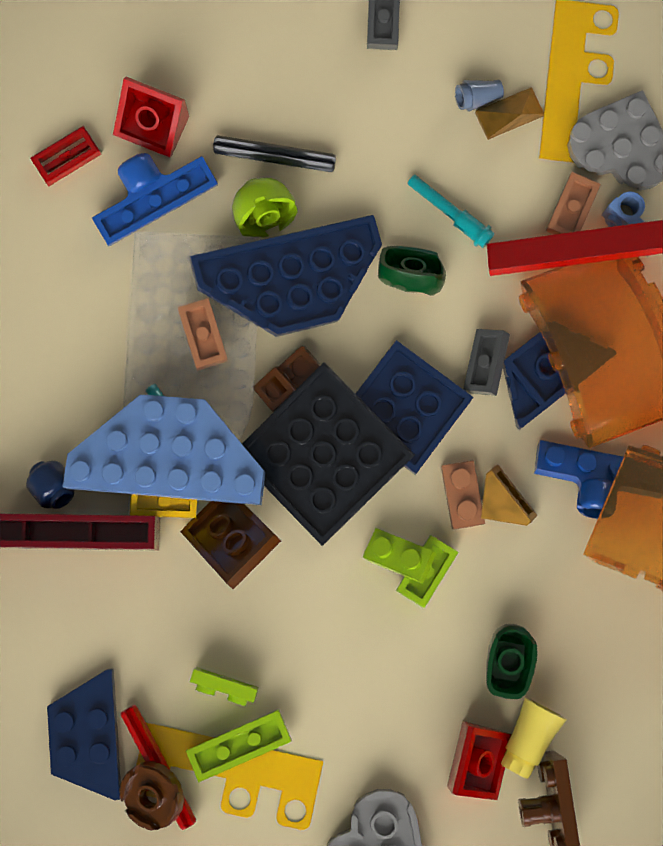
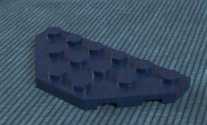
[189,215,382,337]

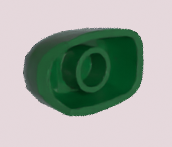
[378,246,446,296]
[486,624,537,699]

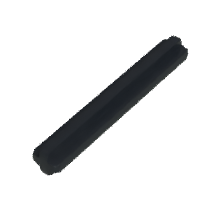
[213,135,336,172]

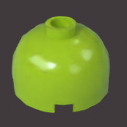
[232,178,298,239]

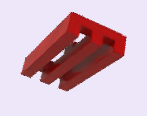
[30,126,102,187]

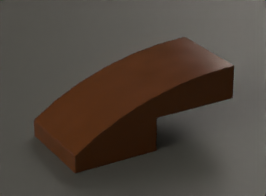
[252,345,321,412]

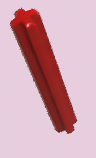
[121,705,196,830]

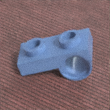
[602,191,649,257]

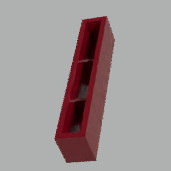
[0,514,160,551]

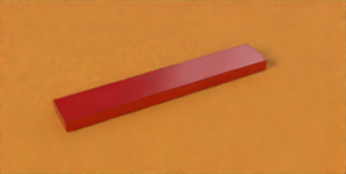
[487,220,663,276]

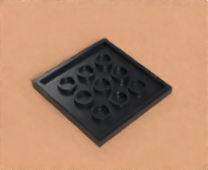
[242,362,415,546]

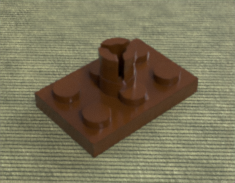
[180,501,281,589]
[518,750,580,846]

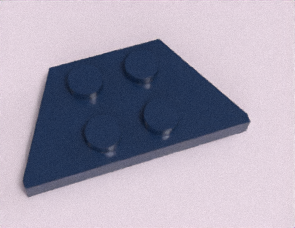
[503,322,616,430]
[47,668,121,801]

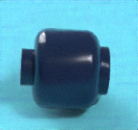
[26,461,75,509]

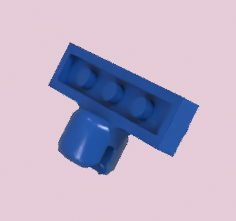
[92,153,218,247]
[534,440,663,519]

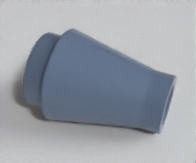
[455,80,504,112]

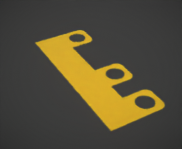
[539,0,619,163]
[136,723,323,830]

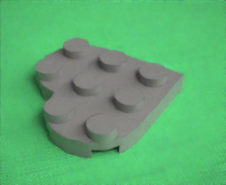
[567,90,663,191]
[327,789,422,846]

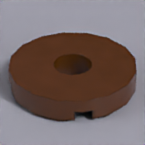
[120,761,184,831]

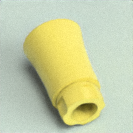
[501,697,567,779]

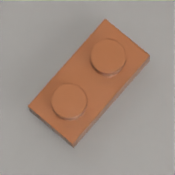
[546,172,601,234]
[177,298,228,371]
[441,460,485,530]

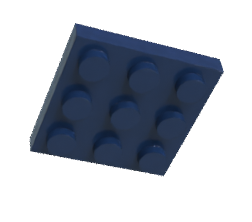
[356,340,474,475]

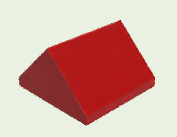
[113,76,189,158]
[447,721,512,800]

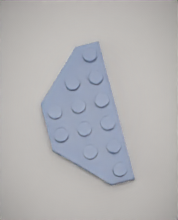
[63,395,265,505]

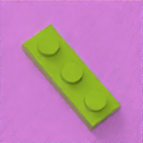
[186,709,292,783]

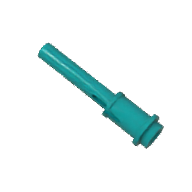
[407,174,495,248]

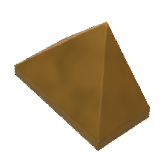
[475,87,544,140]
[481,465,537,526]

